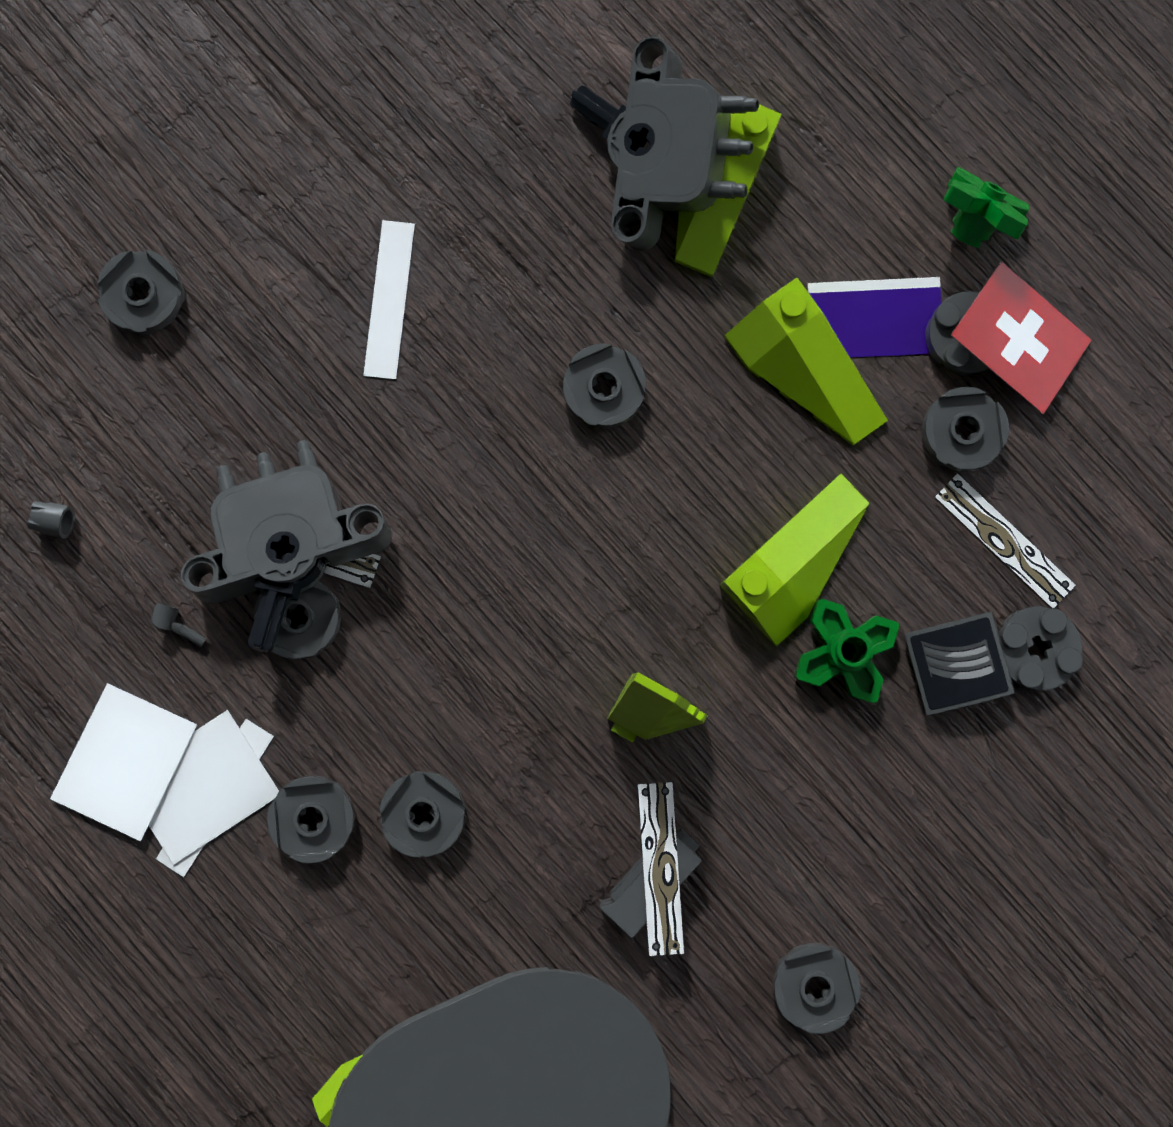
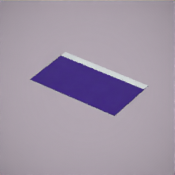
[808,277,941,358]

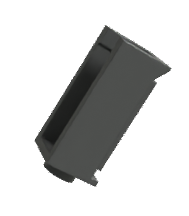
[599,828,702,938]

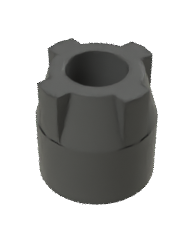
[27,501,75,539]

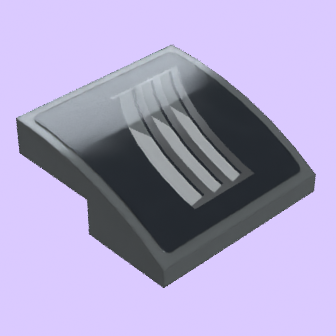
[904,611,1015,715]

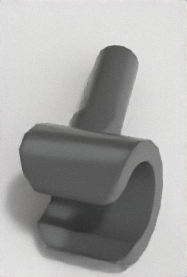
[151,603,207,647]

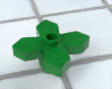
[943,167,1029,247]
[794,599,899,703]

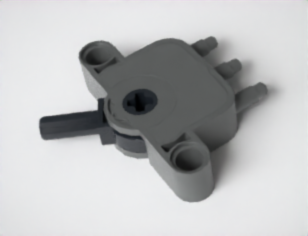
[570,36,759,251]
[181,440,392,652]

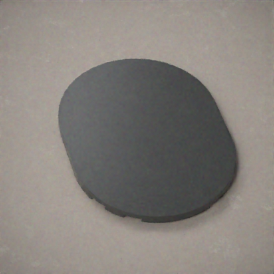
[328,967,671,1127]

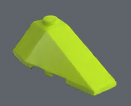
[675,105,781,277]
[724,278,888,446]
[719,474,869,646]
[607,672,708,742]

